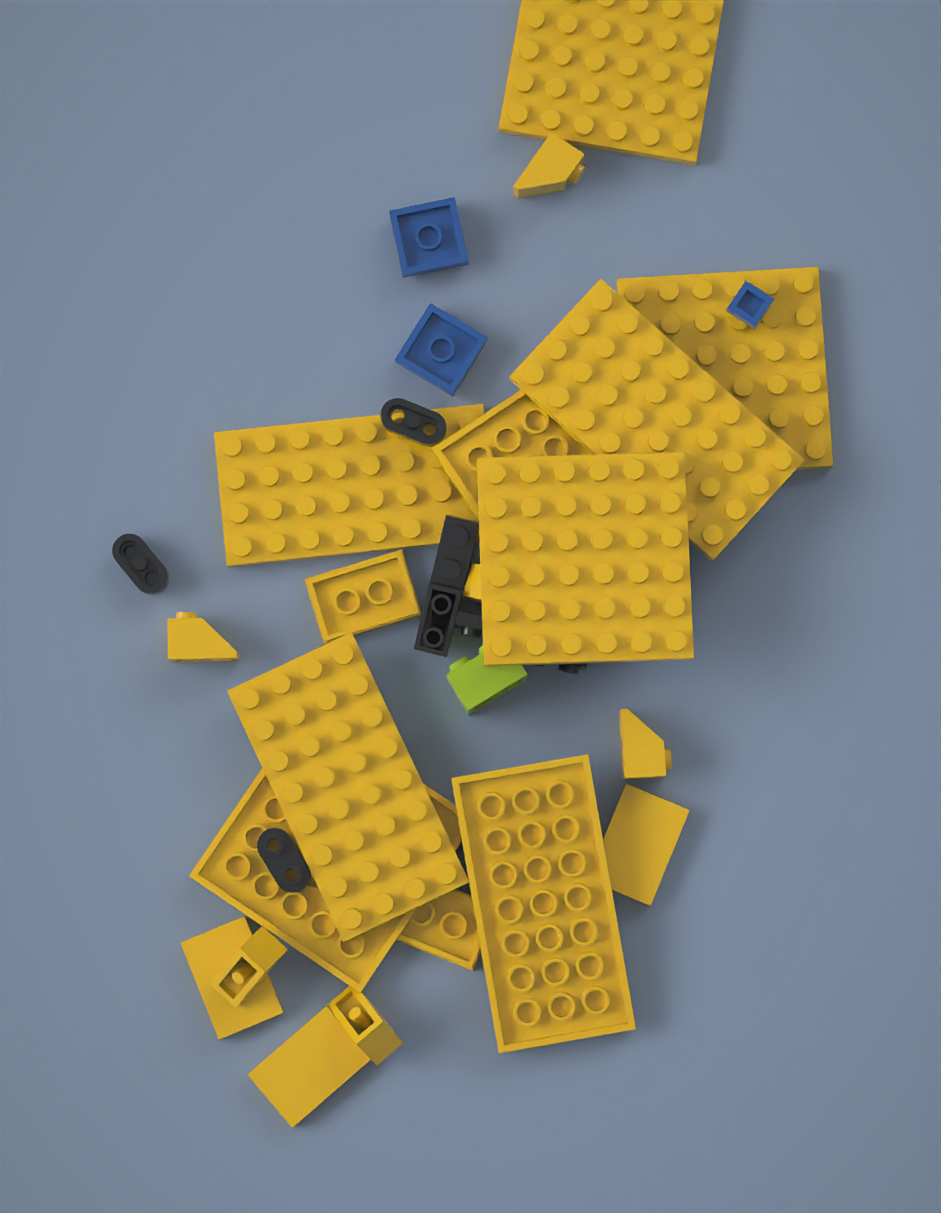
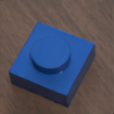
[726,281,774,329]

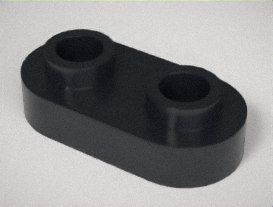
[380,398,447,447]
[112,534,169,595]
[257,828,311,893]

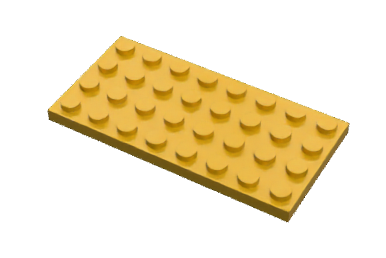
[509,279,805,562]
[214,404,484,567]
[227,632,469,942]
[451,754,636,1053]

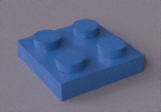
[389,197,469,278]
[395,303,488,397]

